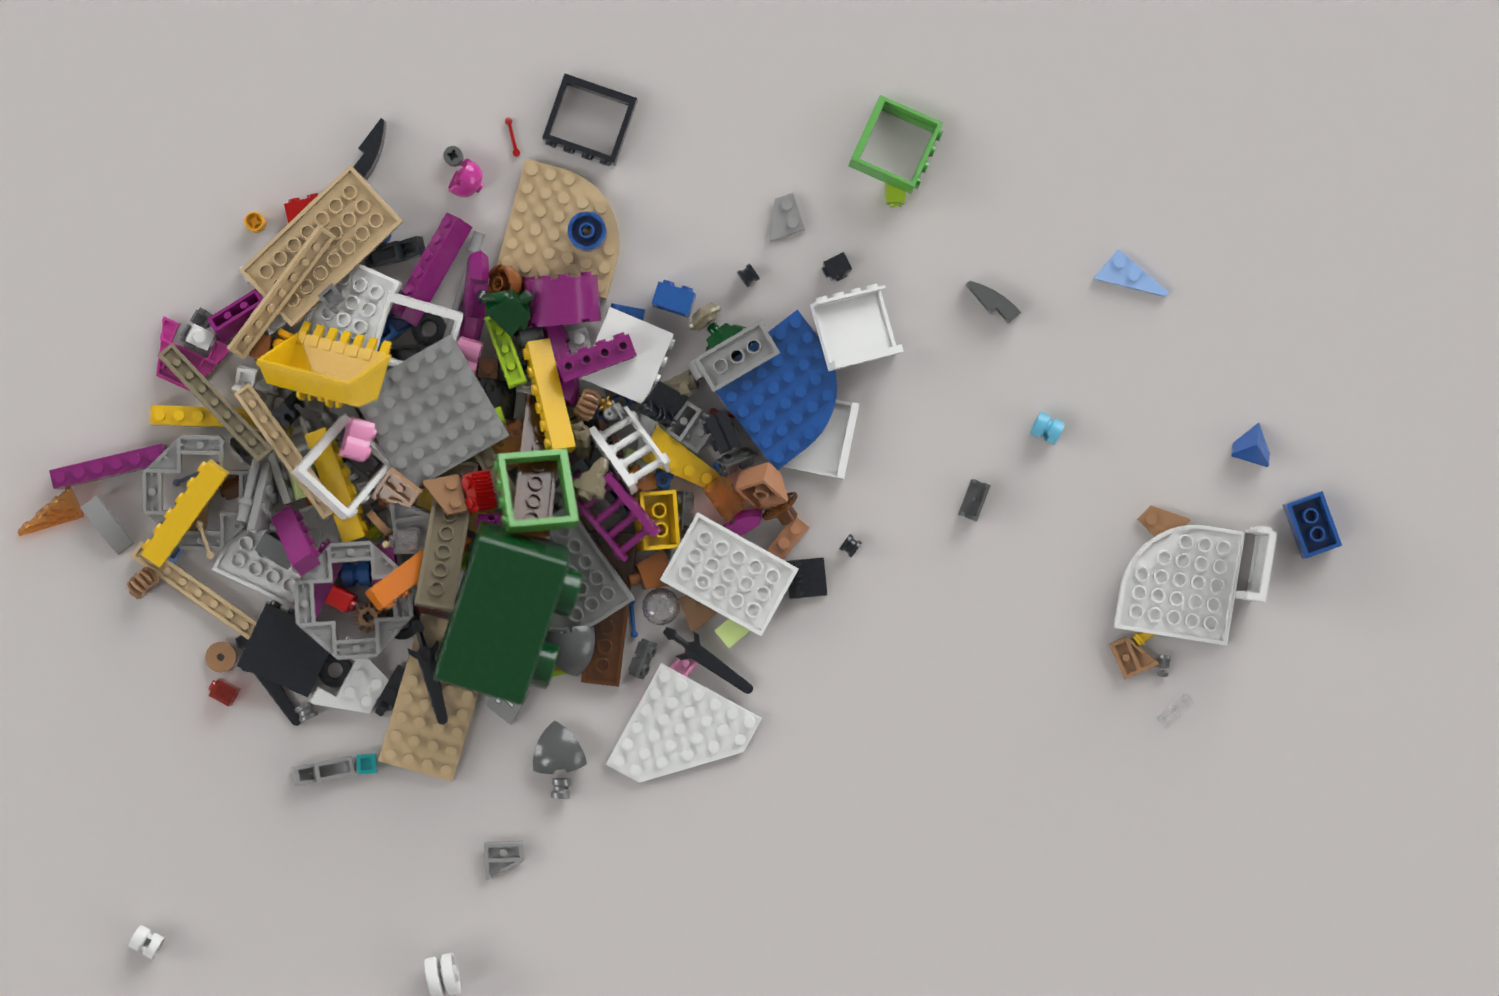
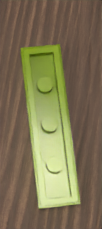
[484,316,528,389]

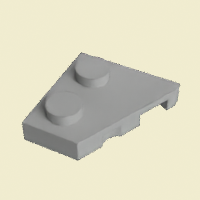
[769,193,805,241]
[484,841,524,880]

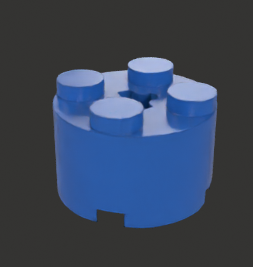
[568,211,607,253]

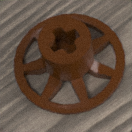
[762,492,798,525]

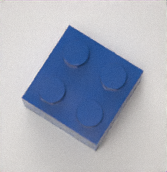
[652,280,696,318]

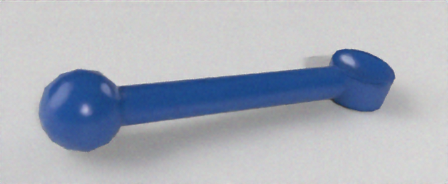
[629,600,638,638]

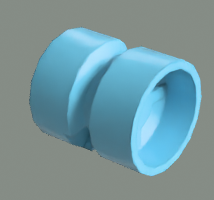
[1030,412,1065,445]

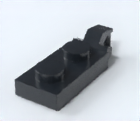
[374,664,405,716]

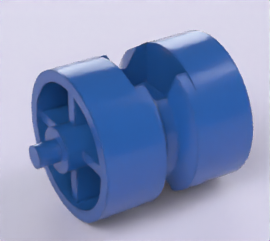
[337,561,372,588]

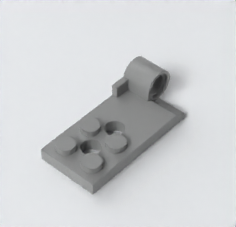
[687,320,781,392]

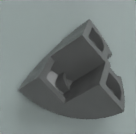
[545,626,595,676]
[533,721,587,774]

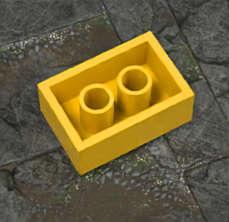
[632,490,680,551]

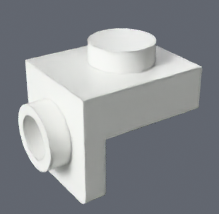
[185,323,216,351]
[231,365,258,393]

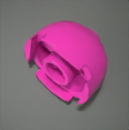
[448,158,484,198]

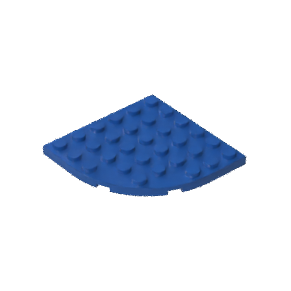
[715,309,837,471]

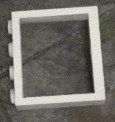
[375,291,463,369]
[291,414,392,520]

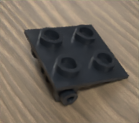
[480,378,516,420]
[637,380,689,427]
[786,557,827,599]

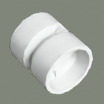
[128,925,165,960]

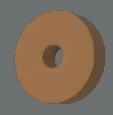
[367,509,393,537]
[205,642,237,673]

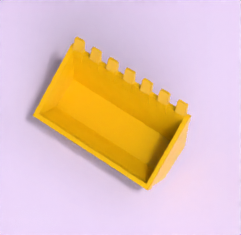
[256,321,392,408]

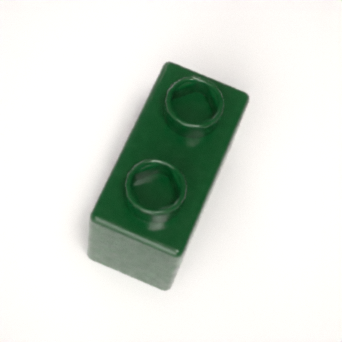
[433,520,583,705]

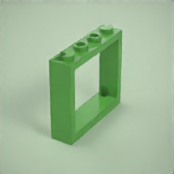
[848,95,943,194]
[493,449,579,534]

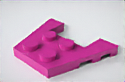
[156,316,230,391]

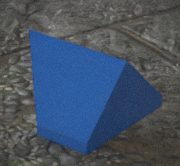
[380,316,412,343]
[1231,423,1270,467]

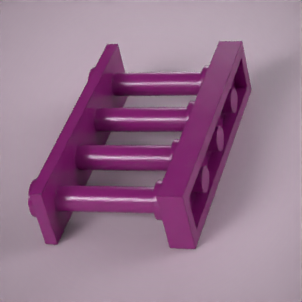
[576,471,661,562]

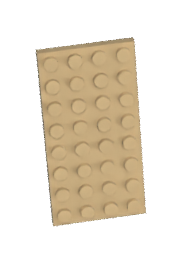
[239,165,404,327]
[378,613,478,782]

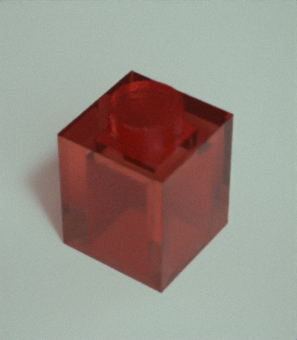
[208,678,241,707]

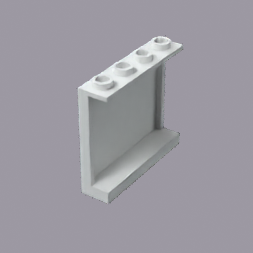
[810,284,904,371]
[580,307,675,404]
[783,400,859,480]
[1235,526,1277,602]

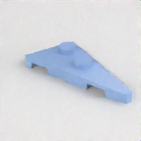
[1094,250,1169,297]

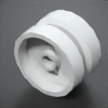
[424,952,461,996]

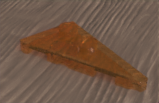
[18,485,84,537]

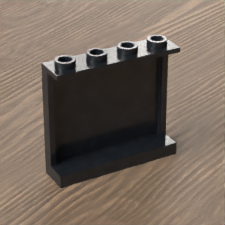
[237,600,338,697]

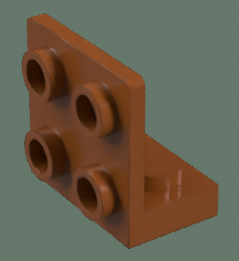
[491,416,523,471]

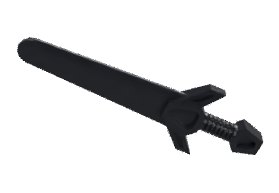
[407,620,448,725]
[663,627,753,694]
[235,635,301,726]

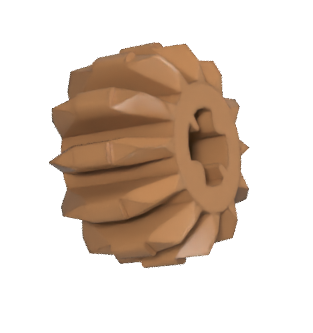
[573,387,601,422]
[126,567,159,599]
[353,601,385,633]

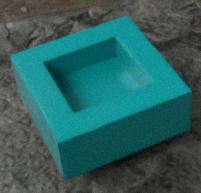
[356,753,378,774]

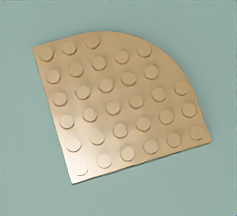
[497,159,619,299]

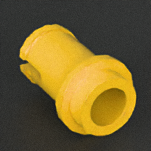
[1132,632,1155,646]

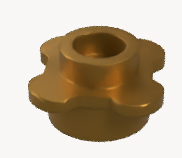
[598,395,613,413]

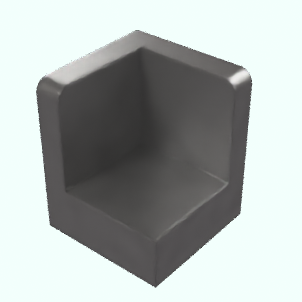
[318,283,346,314]

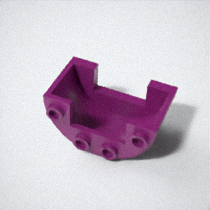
[522,271,602,327]

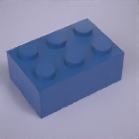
[1282,491,1342,559]

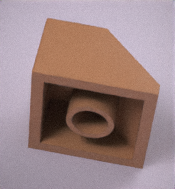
[735,462,788,510]

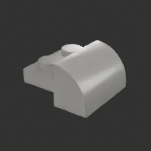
[665,400,712,455]

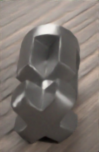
[1157,654,1171,677]

